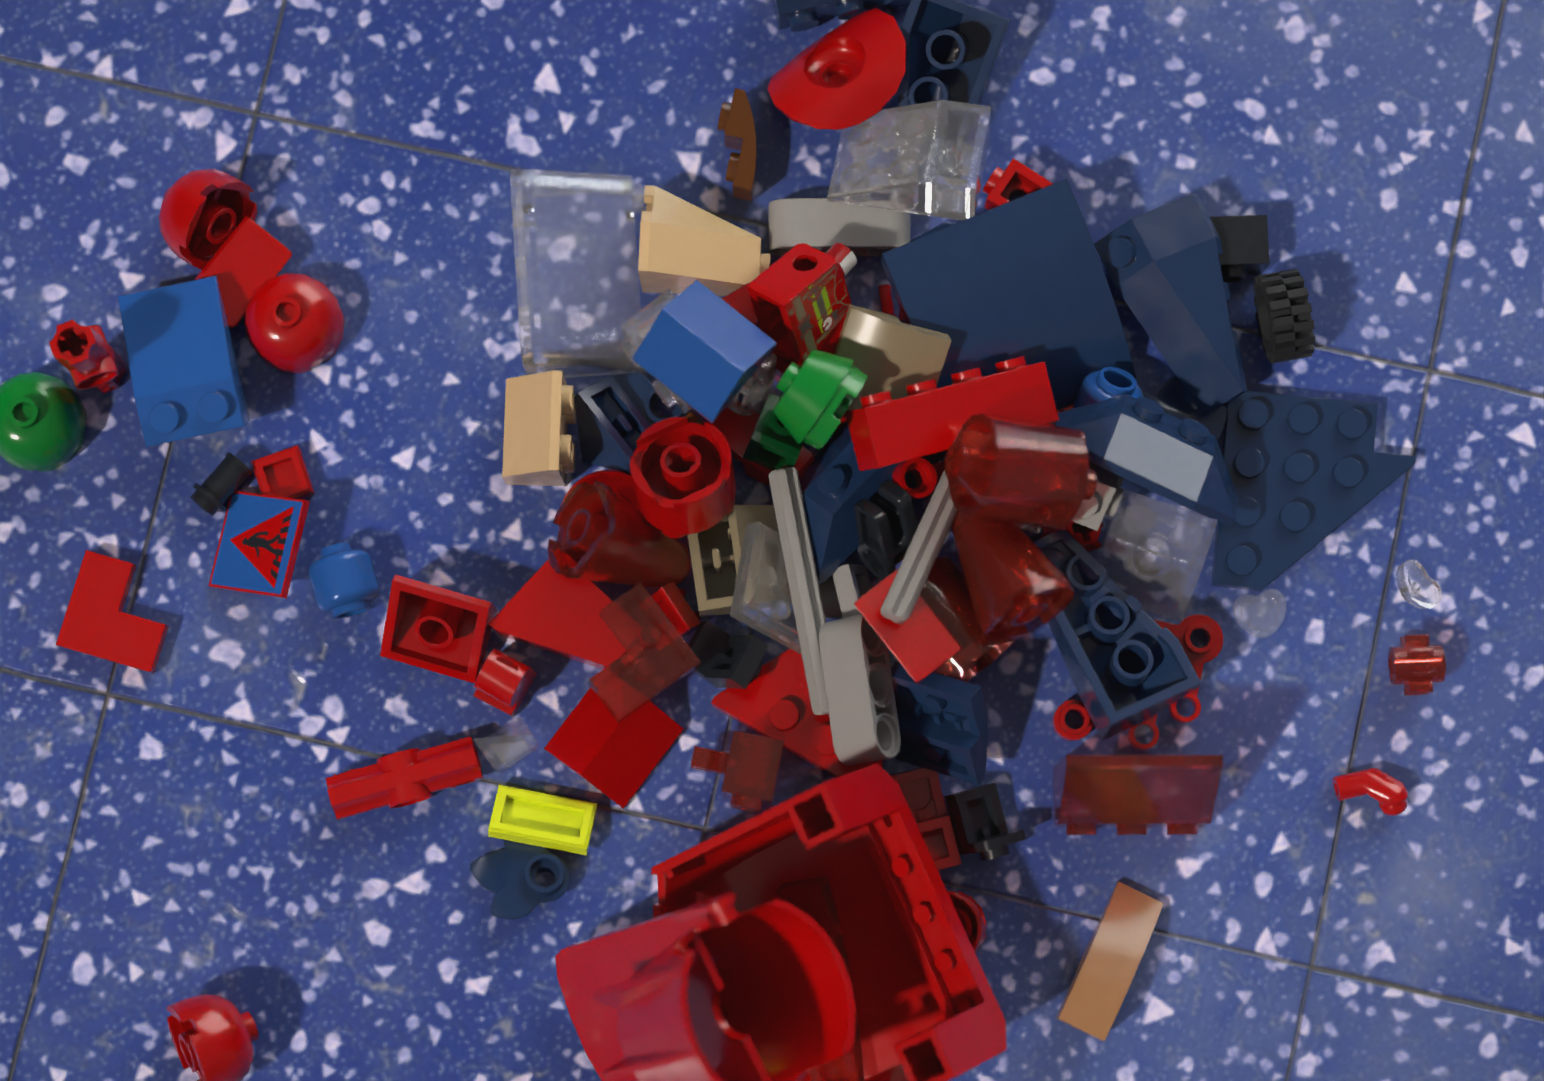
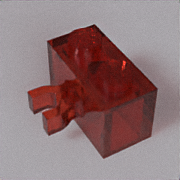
[691,731,784,814]

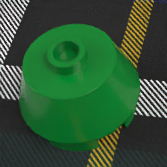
[772,349,868,450]

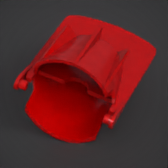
[555,892,856,1081]

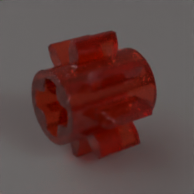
[1388,634,1446,696]

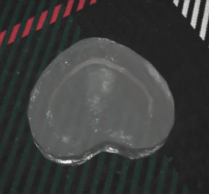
[1396,559,1442,609]
[1233,588,1286,638]

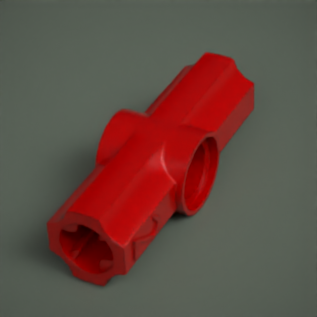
[49,319,127,394]
[325,736,484,820]

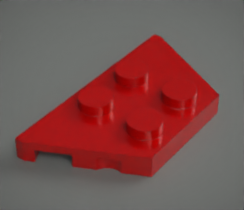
[711,643,883,778]

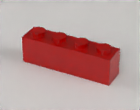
[845,356,1059,471]

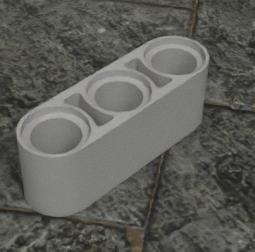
[768,198,911,256]
[819,614,901,766]

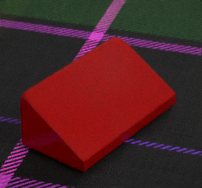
[194,216,293,328]
[854,568,963,683]

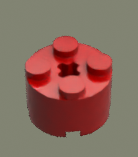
[630,417,736,539]

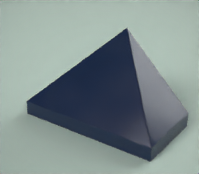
[574,375,651,474]

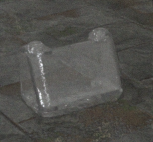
[510,169,650,378]

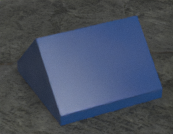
[632,280,777,424]

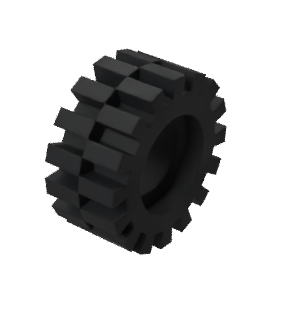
[1253,269,1315,364]

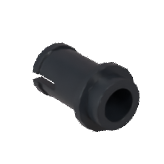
[190,452,253,517]

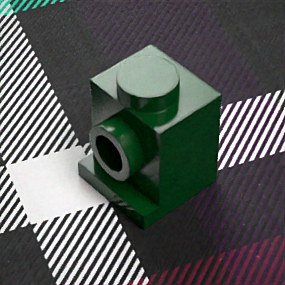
[742,392,804,471]

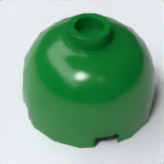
[0,372,87,472]

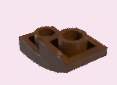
[717,88,757,202]

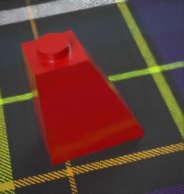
[488,550,647,673]

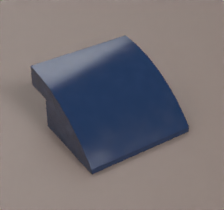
[881,179,1136,450]

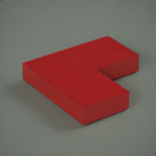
[56,550,169,674]

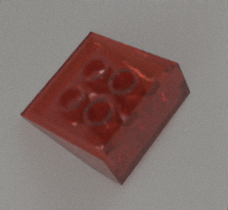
[1053,755,1223,836]

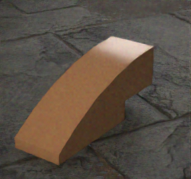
[1055,881,1164,1041]

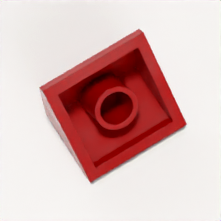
[380,574,498,684]
[544,669,684,809]

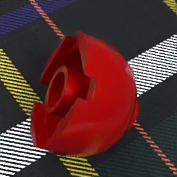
[159,169,257,270]
[244,273,345,373]
[166,994,259,1081]

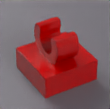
[632,581,700,652]

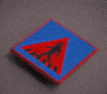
[208,491,310,599]

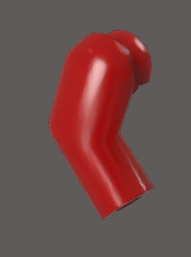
[1333,768,1408,816]

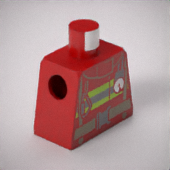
[747,243,857,365]

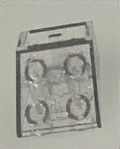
[827,100,991,221]

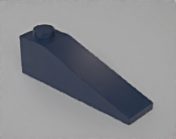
[895,0,1012,205]
[1094,194,1247,416]
[1018,528,1202,740]

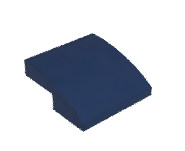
[891,661,987,786]

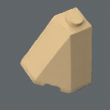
[638,185,771,296]

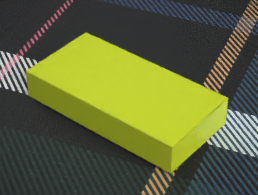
[488,784,597,856]

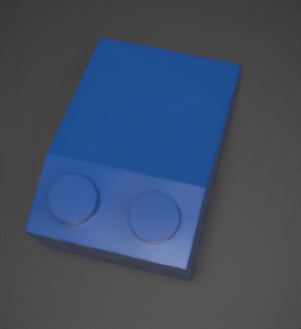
[118,275,250,447]

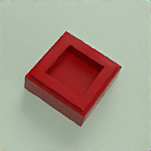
[251,445,315,499]

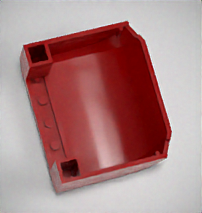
[651,764,1007,1081]

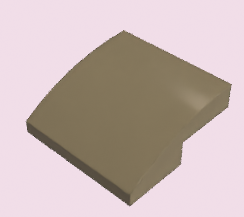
[834,305,952,411]

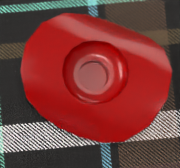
[767,8,906,130]

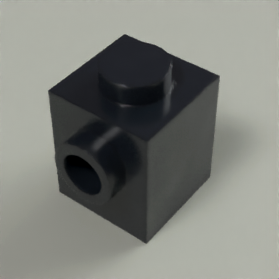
[1210,215,1270,283]

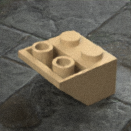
[502,370,577,486]

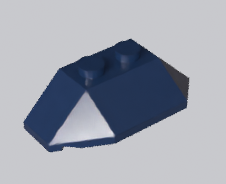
[1049,394,1238,527]
[799,423,950,584]

